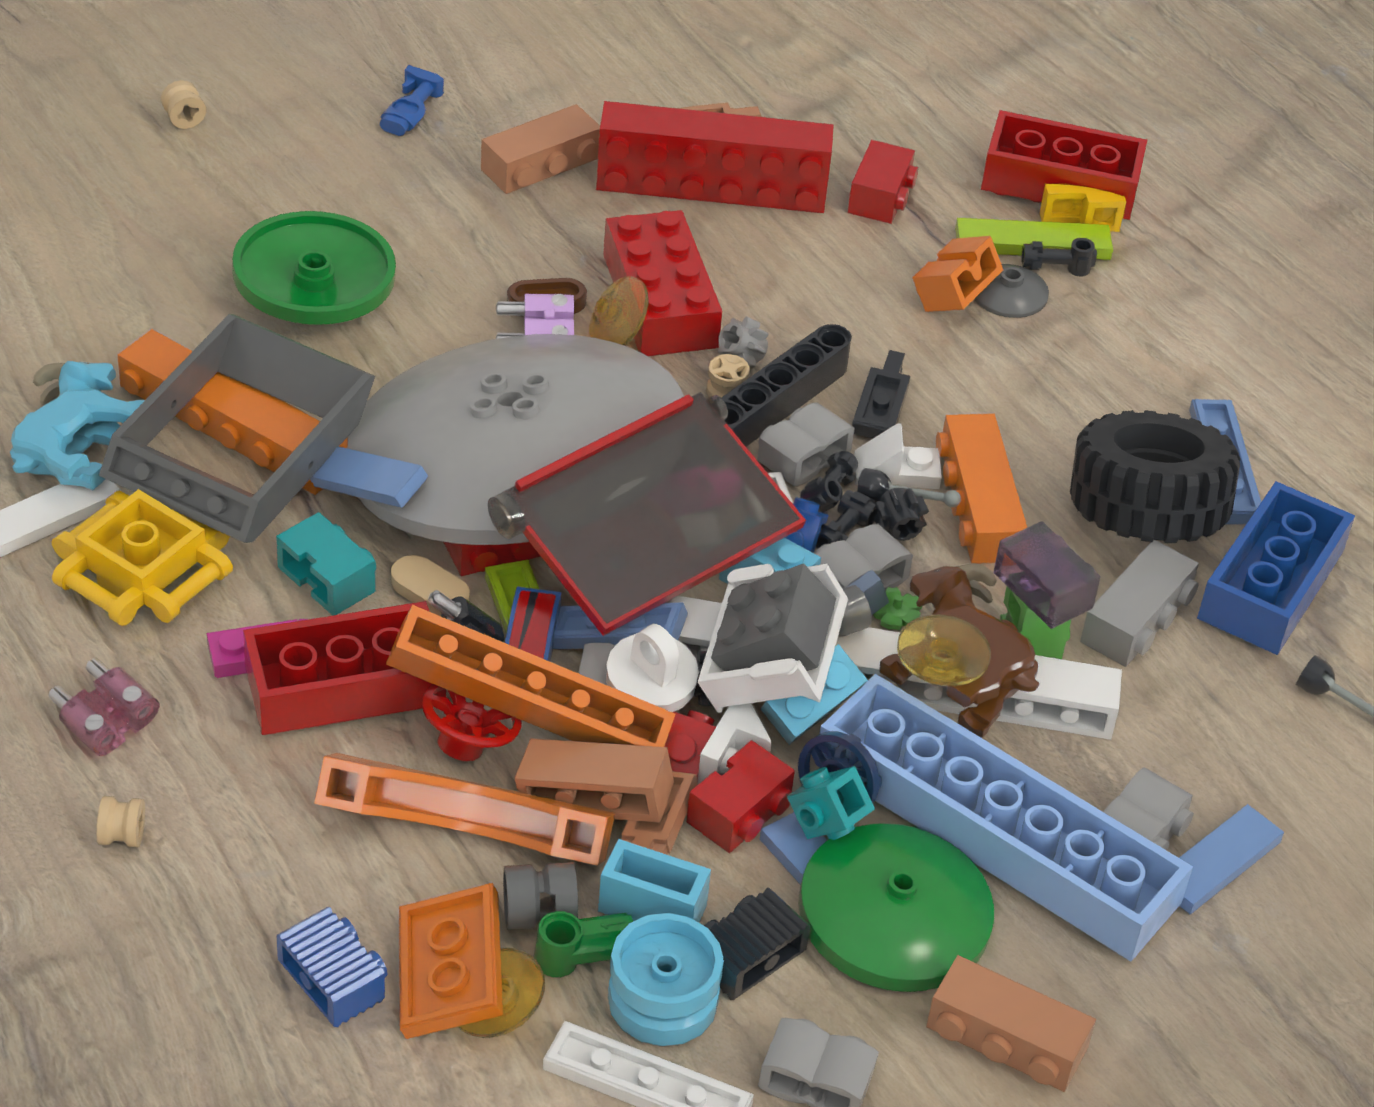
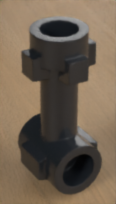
[1021,238,1097,277]
[800,451,858,513]
[816,490,878,549]

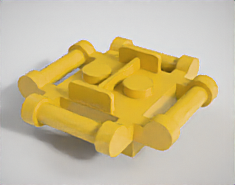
[52,489,233,626]

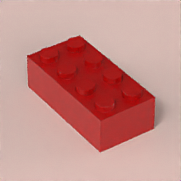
[981,110,1148,220]
[603,210,723,356]
[243,601,446,735]

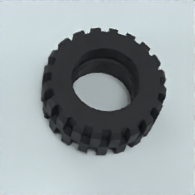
[1070,410,1241,543]

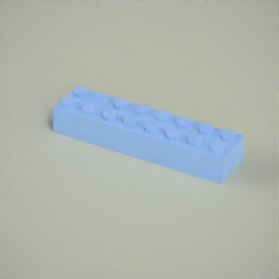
[820,674,1193,962]

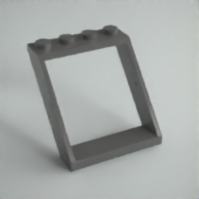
[99,314,375,543]

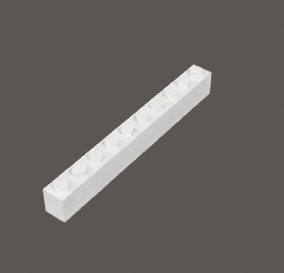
[671,596,1122,740]

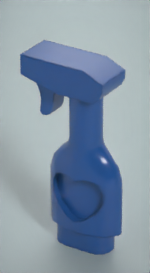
[380,65,444,136]

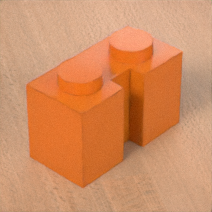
[912,236,1003,312]

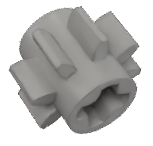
[718,316,769,368]

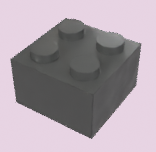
[711,563,836,671]

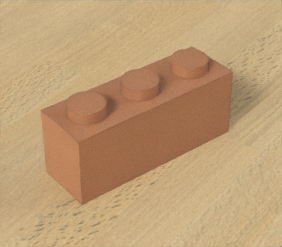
[481,104,600,194]
[514,738,674,823]
[926,955,1096,1092]

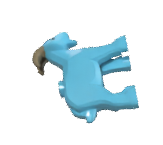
[10,361,145,490]

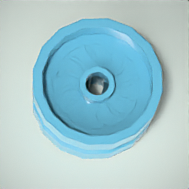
[608,913,724,1046]

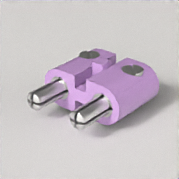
[496,294,574,339]

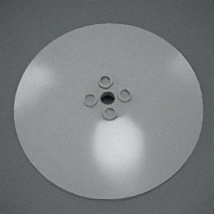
[347,334,688,545]

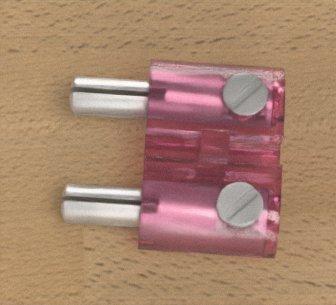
[48,658,160,756]

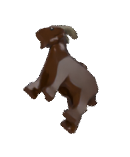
[879,563,1039,738]

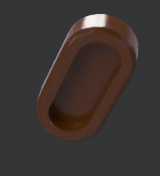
[507,278,587,317]

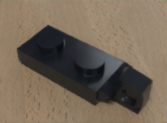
[852,350,911,438]

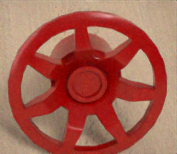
[422,684,522,761]

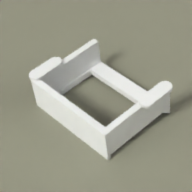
[698,564,848,713]

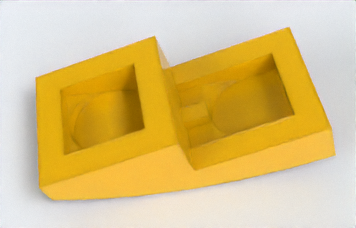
[1039,184,1126,232]

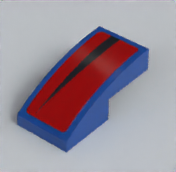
[505,587,561,661]

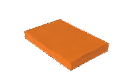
[399,883,503,1039]

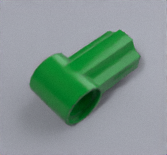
[534,911,633,978]

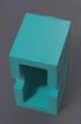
[276,512,377,616]

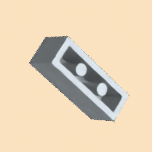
[1080,540,1199,667]

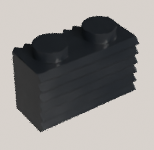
[704,888,811,1000]

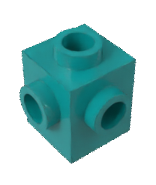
[787,766,875,840]

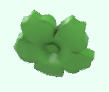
[873,587,922,630]

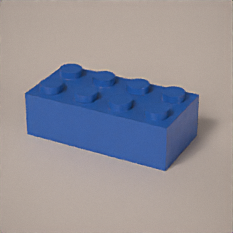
[1197,481,1355,655]

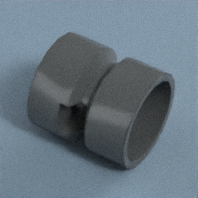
[503,862,578,930]

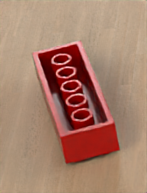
[596,101,834,213]

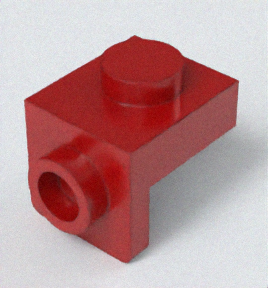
[664,710,716,782]

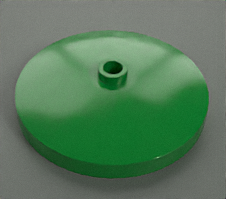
[232,211,396,325]
[798,823,994,992]

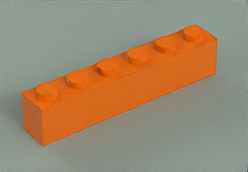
[117,329,348,495]
[386,605,675,747]

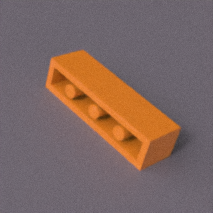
[936,413,1028,564]

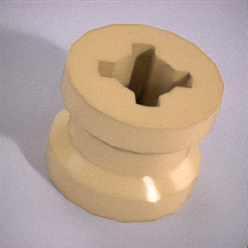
[161,80,206,129]
[706,354,750,402]
[97,796,145,848]

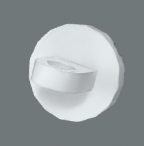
[605,623,699,712]

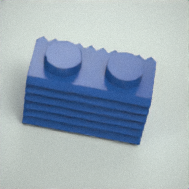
[276,907,388,1027]

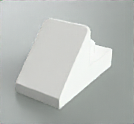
[854,423,942,489]
[698,703,771,784]

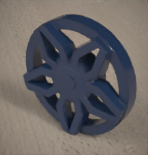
[798,731,882,803]

